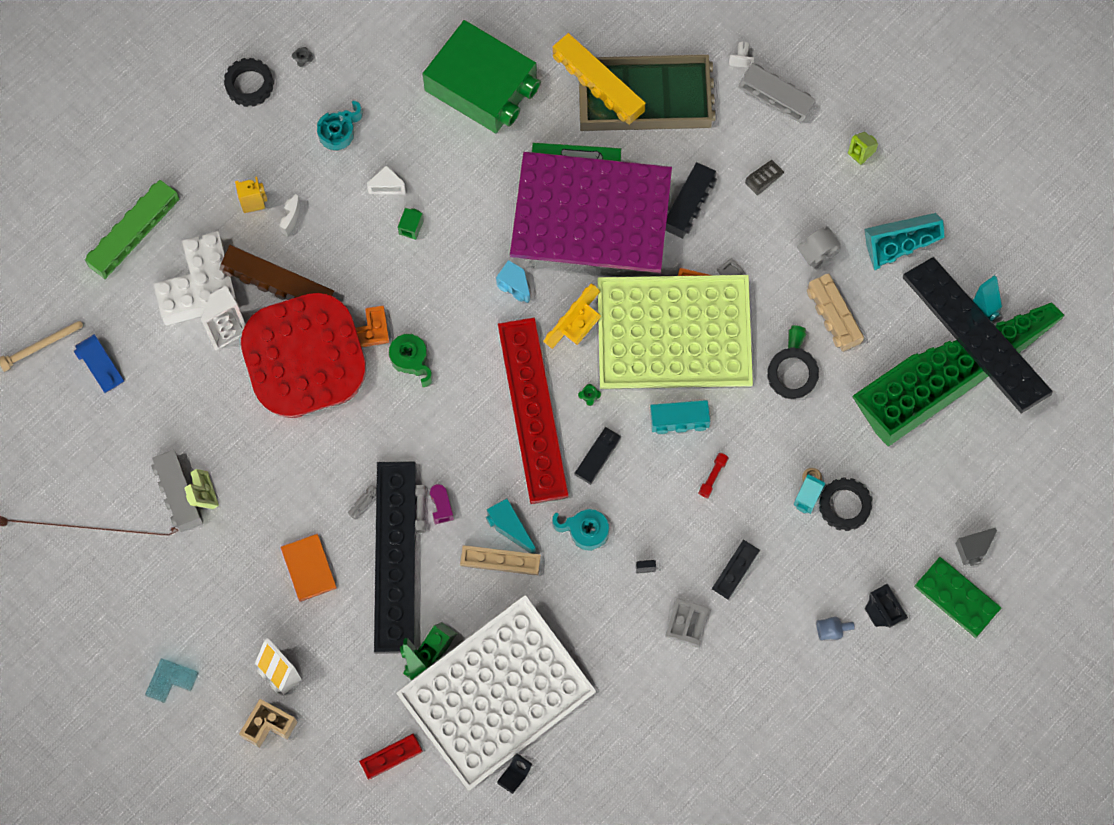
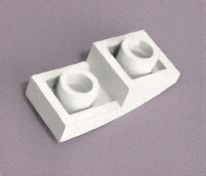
[279,194,300,237]

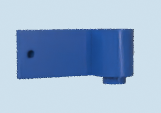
[74,334,124,393]

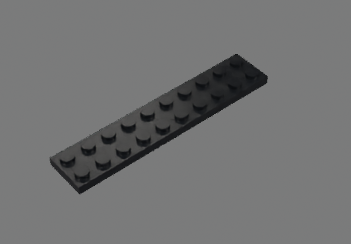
[903,257,1053,414]
[374,461,416,654]

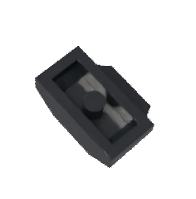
[864,584,908,628]

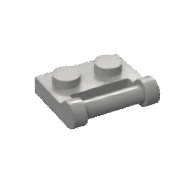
[665,598,710,647]

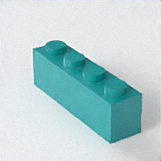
[864,213,945,270]

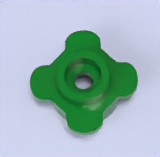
[578,384,601,406]

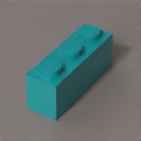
[650,400,710,434]

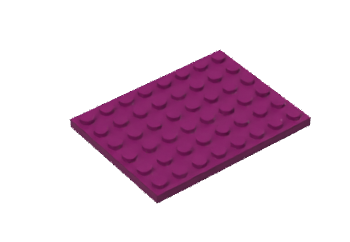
[510,151,672,273]

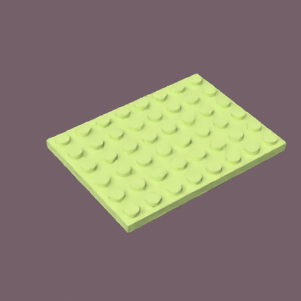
[597,275,753,389]

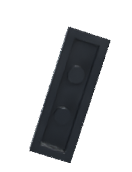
[574,427,622,485]
[712,539,760,600]

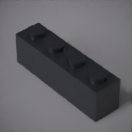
[665,162,717,239]

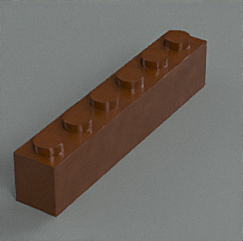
[219,245,335,300]

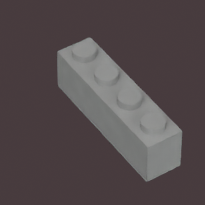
[738,63,815,123]
[151,449,203,532]

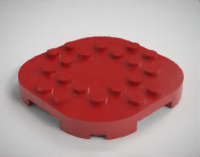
[241,293,366,418]

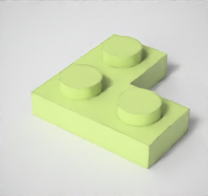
[185,469,219,509]

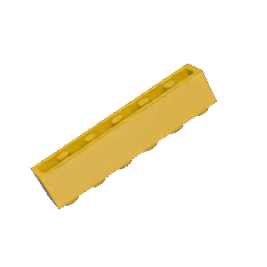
[553,33,646,125]

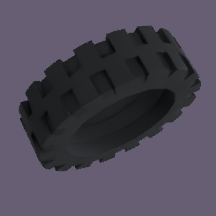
[224,58,274,107]
[767,347,819,399]
[819,477,872,531]

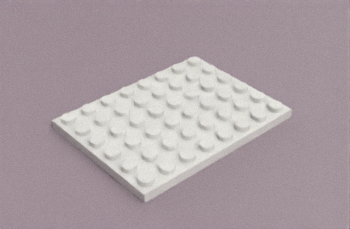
[395,595,596,791]

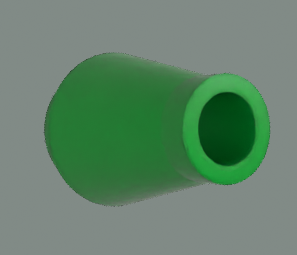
[788,325,807,349]

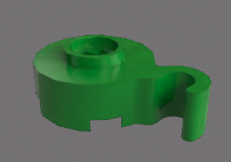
[389,334,432,387]

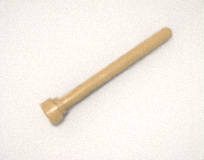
[0,321,83,372]

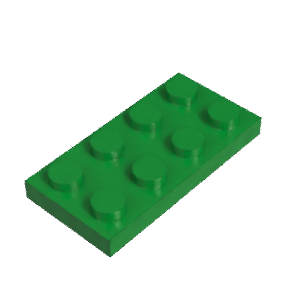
[914,557,1001,638]

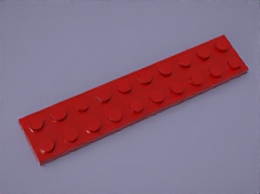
[498,317,568,504]

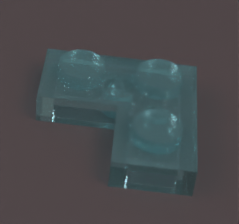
[145,658,199,703]

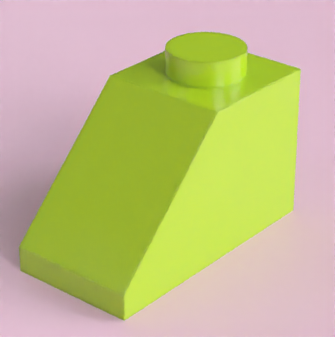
[847,132,878,165]

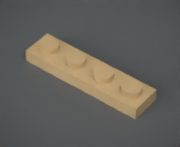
[460,545,541,575]

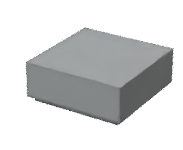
[717,258,744,275]

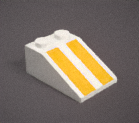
[255,638,302,696]

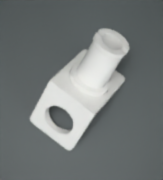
[728,42,754,68]

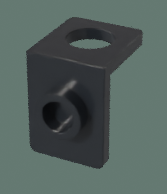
[497,753,533,794]

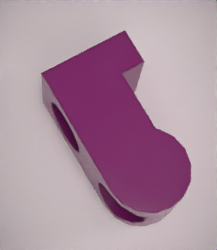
[430,484,454,525]

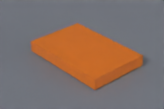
[281,534,337,602]

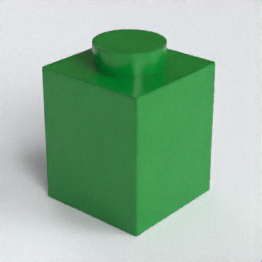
[397,208,424,240]

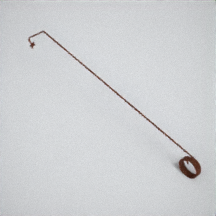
[0,516,179,536]

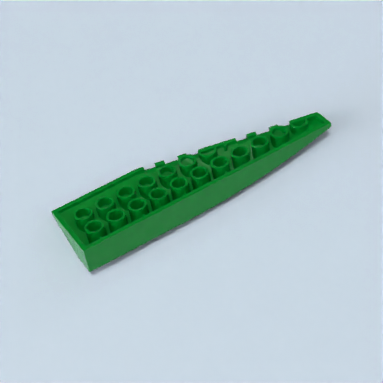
[852,302,1065,447]

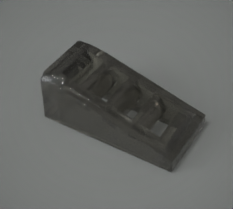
[745,160,784,196]

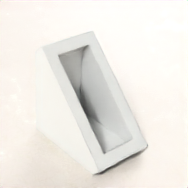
[367,166,406,194]

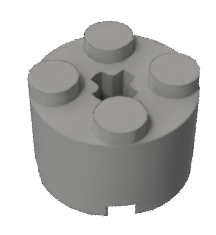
[797,226,841,269]

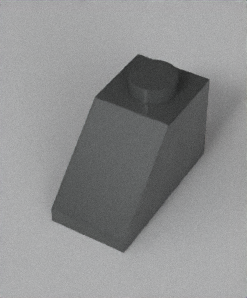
[955,527,997,566]

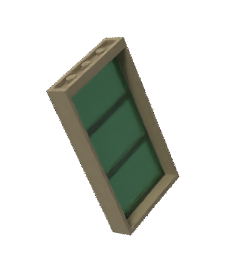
[579,55,715,131]

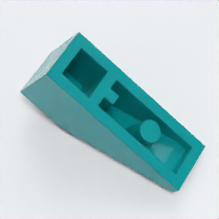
[973,275,1002,322]
[485,499,536,554]

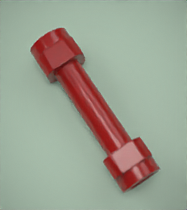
[698,453,729,498]

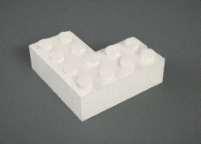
[154,231,239,326]

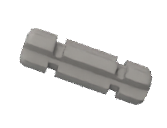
[348,485,376,519]

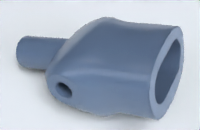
[816,617,855,641]

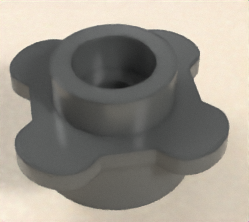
[292,47,313,67]

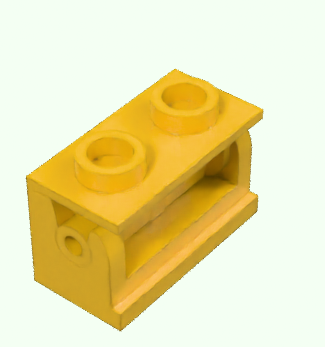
[235,176,267,213]

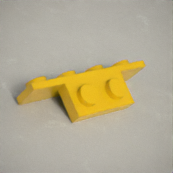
[543,283,601,349]

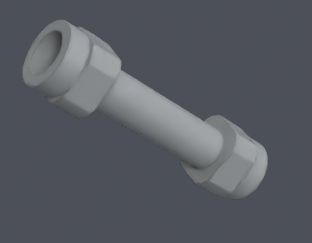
[415,485,427,533]

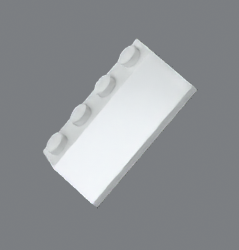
[201,286,245,351]

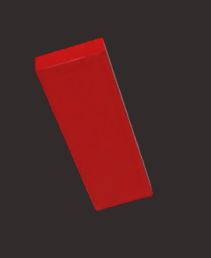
[359,733,423,780]

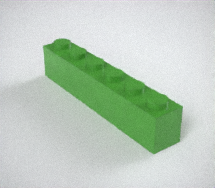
[85,180,180,279]

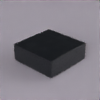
[635,560,656,574]

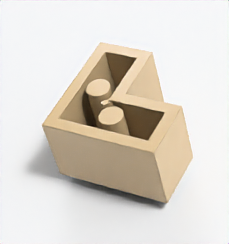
[239,699,298,748]

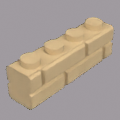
[807,274,864,352]

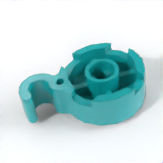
[317,101,363,150]
[552,509,609,551]

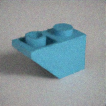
[496,260,530,303]

